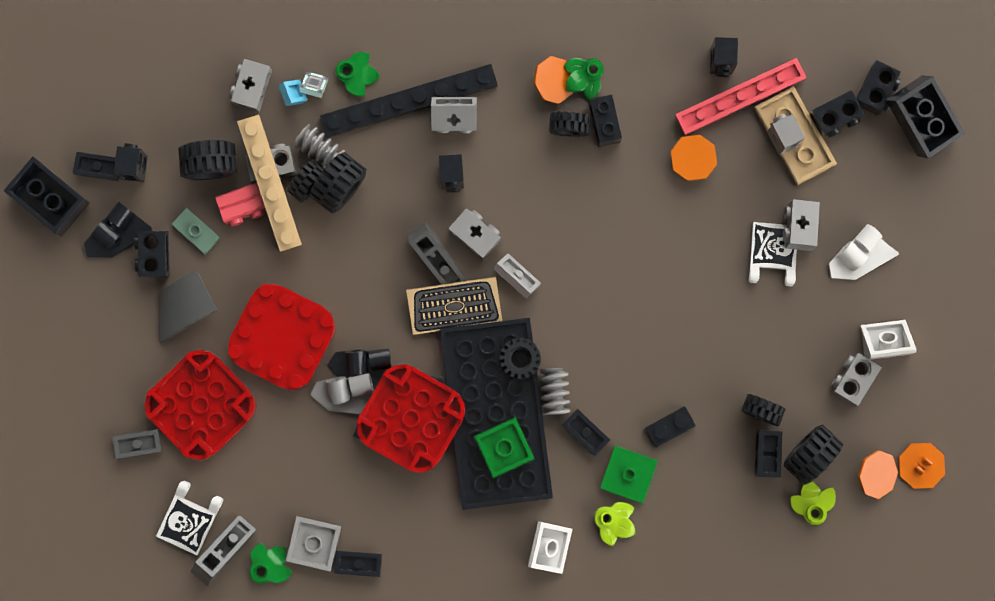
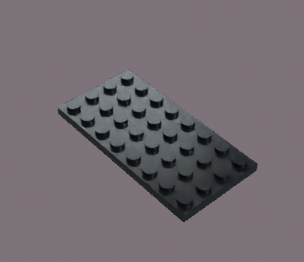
[440,318,553,510]

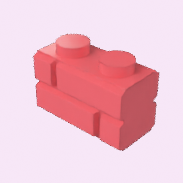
[215,183,266,226]

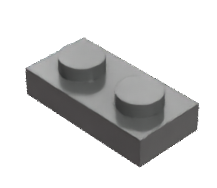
[113,429,162,459]

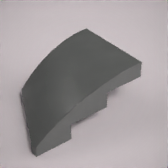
[159,270,218,343]

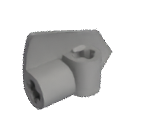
[311,373,374,414]

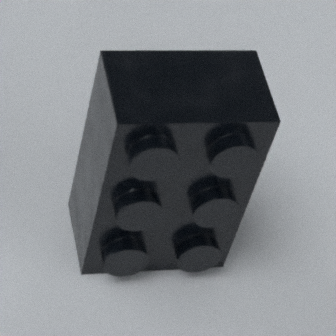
[886,75,965,159]
[3,156,90,237]

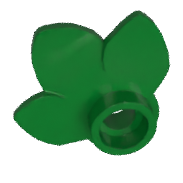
[335,52,380,97]
[564,58,604,100]
[249,543,292,584]

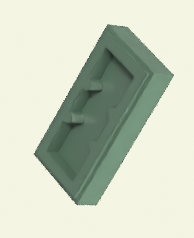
[172,208,221,255]

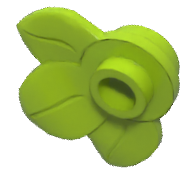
[790,481,836,525]
[594,502,635,546]

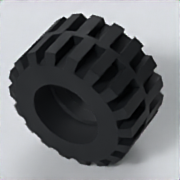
[178,140,237,180]
[310,152,367,214]
[783,424,843,485]

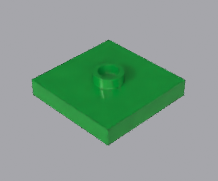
[474,417,535,478]
[600,445,658,504]

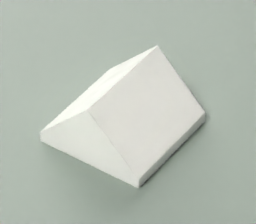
[860,320,916,360]
[528,521,572,574]

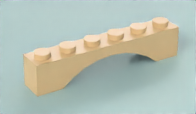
[237,115,302,252]

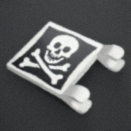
[748,222,797,287]
[156,481,223,555]

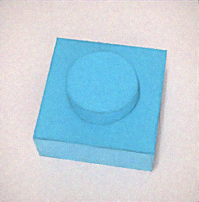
[278,80,308,106]

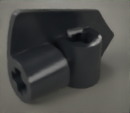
[84,202,153,258]
[328,348,392,388]

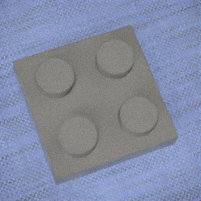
[286,516,342,571]

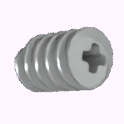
[294,124,345,169]
[540,368,570,415]

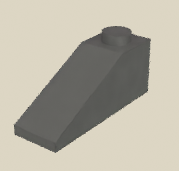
[407,221,467,284]
[190,515,256,586]

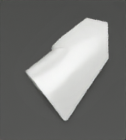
[829,224,899,280]

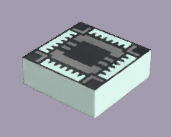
[300,71,328,98]

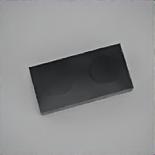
[73,152,119,182]
[645,406,696,448]
[562,408,610,456]
[334,550,382,577]

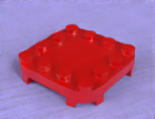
[228,284,336,391]
[145,350,257,460]
[356,364,465,473]

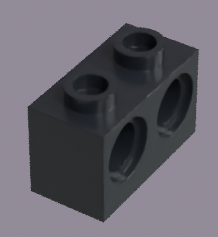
[710,37,738,77]
[856,60,901,116]
[809,90,865,138]
[589,94,622,147]
[113,143,148,182]
[439,154,464,193]
[134,231,170,277]
[754,430,783,478]

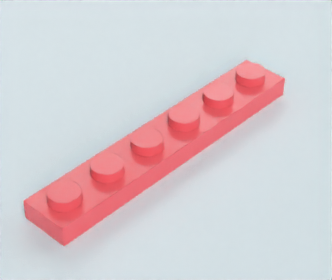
[675,58,807,136]

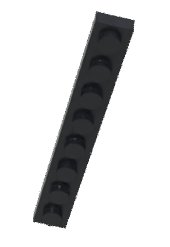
[320,64,498,138]

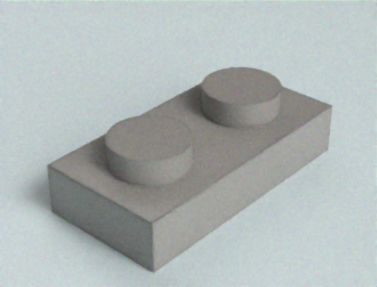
[493,254,541,299]

